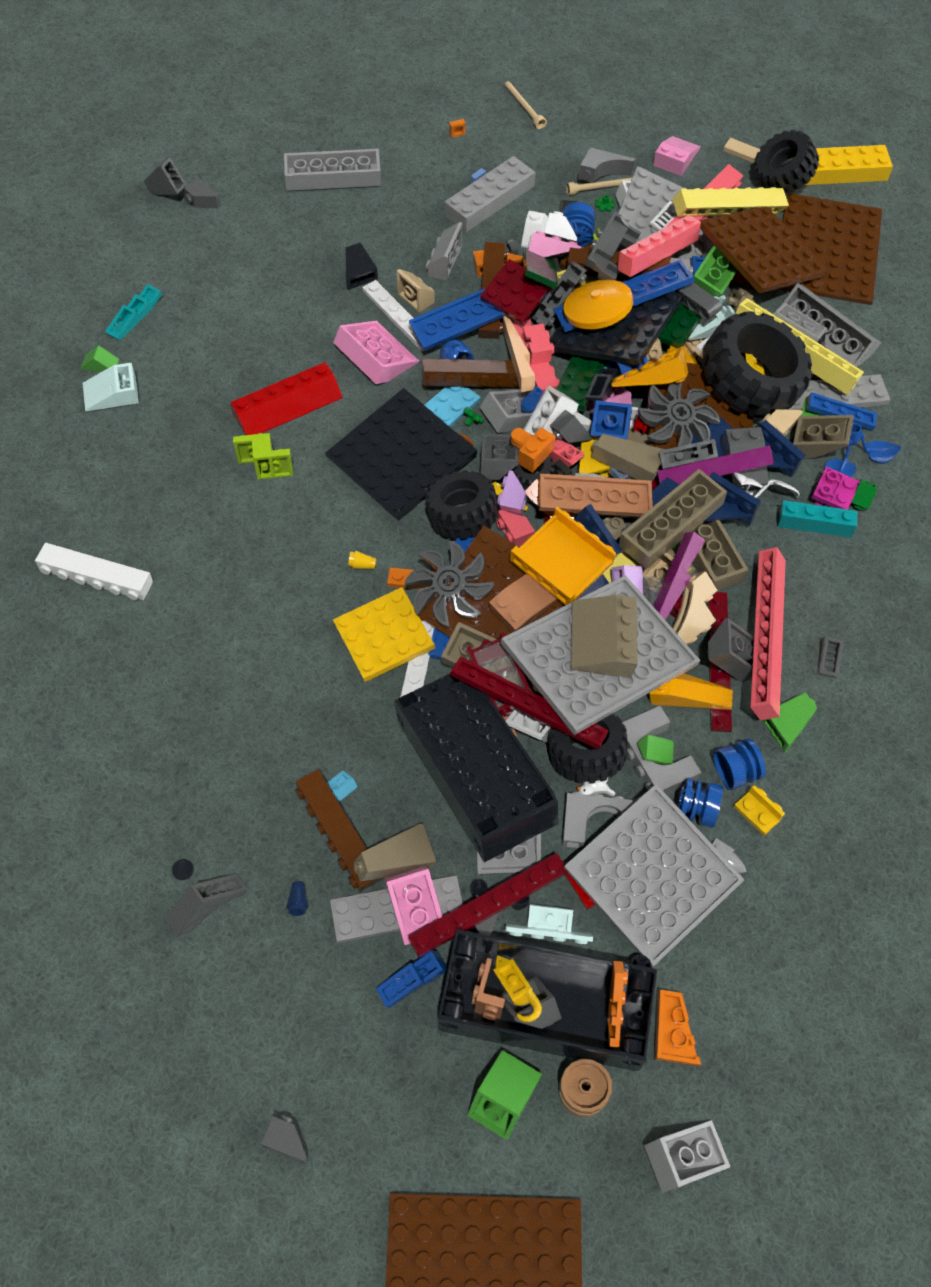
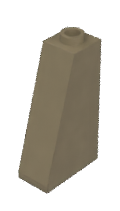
[591,434,665,482]
[354,823,436,882]

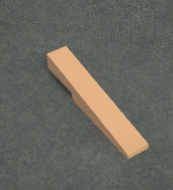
[503,316,535,392]

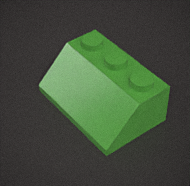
[693,245,738,296]

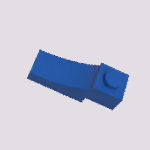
[376,951,448,1008]

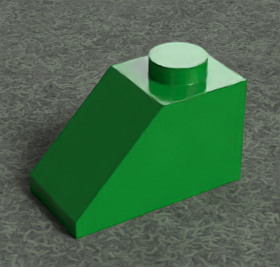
[851,479,879,510]

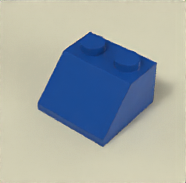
[590,400,632,440]

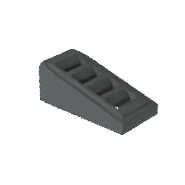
[817,636,844,678]

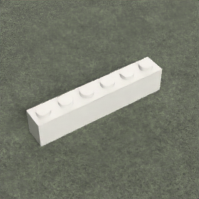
[35,543,153,600]

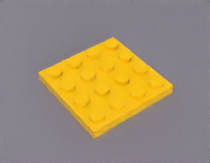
[333,587,436,682]

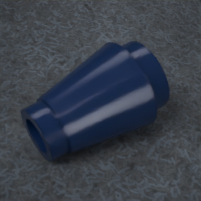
[286,882,308,916]

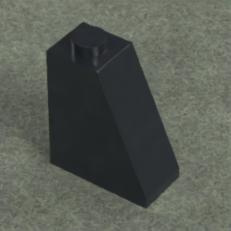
[345,242,378,290]

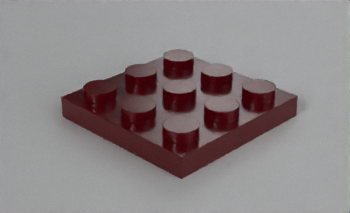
[480,259,551,324]

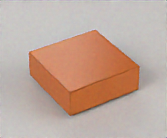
[449,119,465,137]

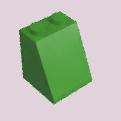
[467,1050,542,1140]

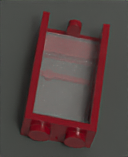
[466,632,531,717]

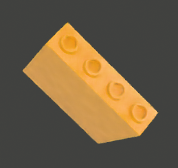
[510,507,616,605]

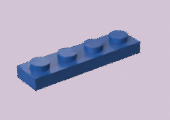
[807,392,877,431]

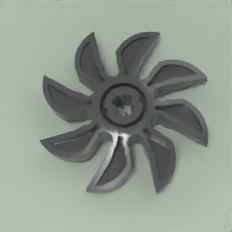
[638,381,720,447]
[404,541,494,628]

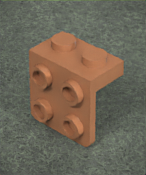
[471,958,505,1020]

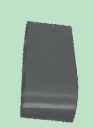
[675,283,722,320]

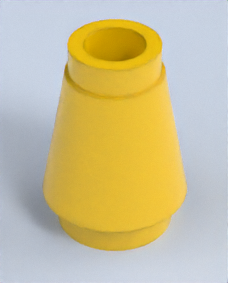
[348,551,376,569]

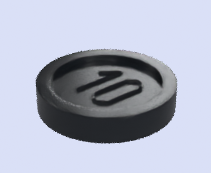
[172,859,194,880]

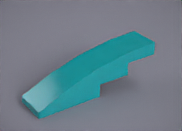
[105,284,163,340]

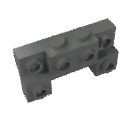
[584,211,641,280]
[532,261,587,327]

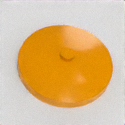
[564,280,633,329]

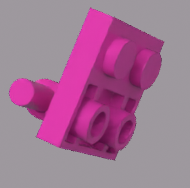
[812,466,860,510]

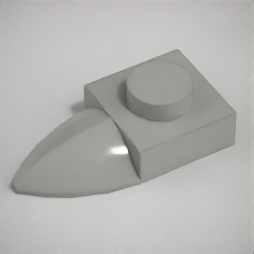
[712,838,746,873]

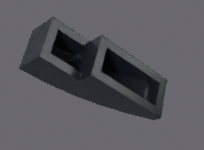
[585,368,619,401]

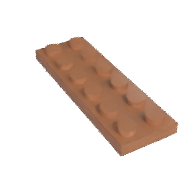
[539,474,653,517]

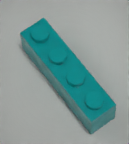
[778,500,857,538]

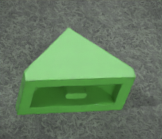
[81,345,119,372]

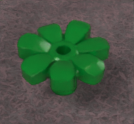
[595,194,615,212]
[463,407,484,426]

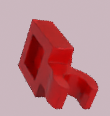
[632,407,648,433]

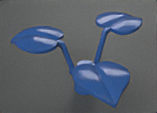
[824,423,901,478]

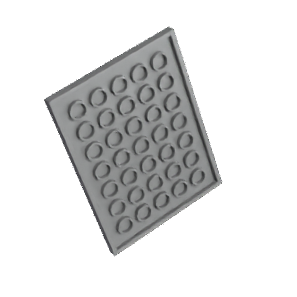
[500,575,700,735]

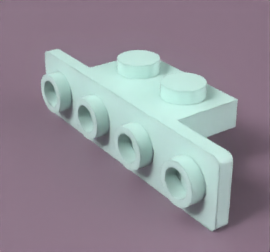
[505,904,593,944]

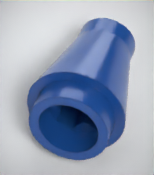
[521,387,543,413]

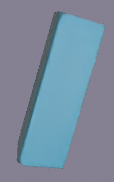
[327,771,358,802]

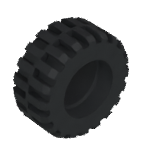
[754,130,819,194]
[425,470,499,539]
[548,713,627,784]

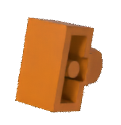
[511,427,556,473]

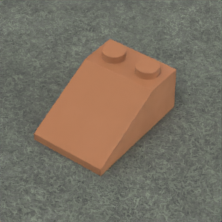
[489,574,557,633]

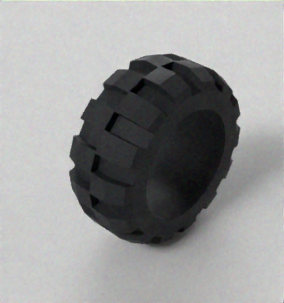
[702,311,812,418]

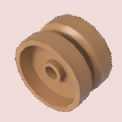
[559,1059,612,1118]

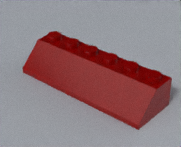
[230,362,343,435]

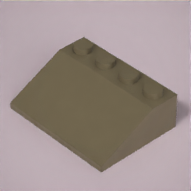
[571,595,638,678]

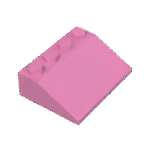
[333,321,419,384]

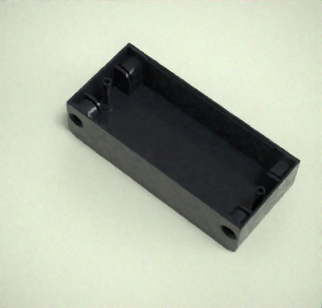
[394,674,559,863]
[438,929,658,1071]

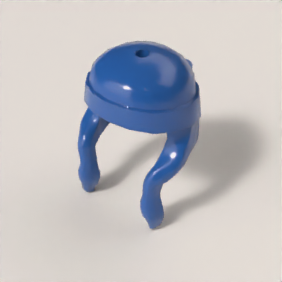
[440,340,474,360]

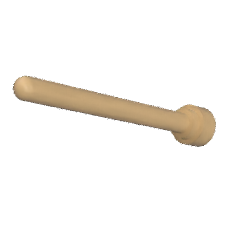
[505,81,547,129]
[566,178,632,196]

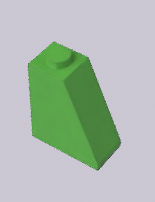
[762,692,817,752]

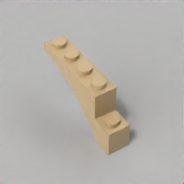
[672,571,718,644]

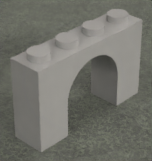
[622,706,701,795]
[562,792,640,849]

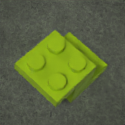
[233,433,294,479]

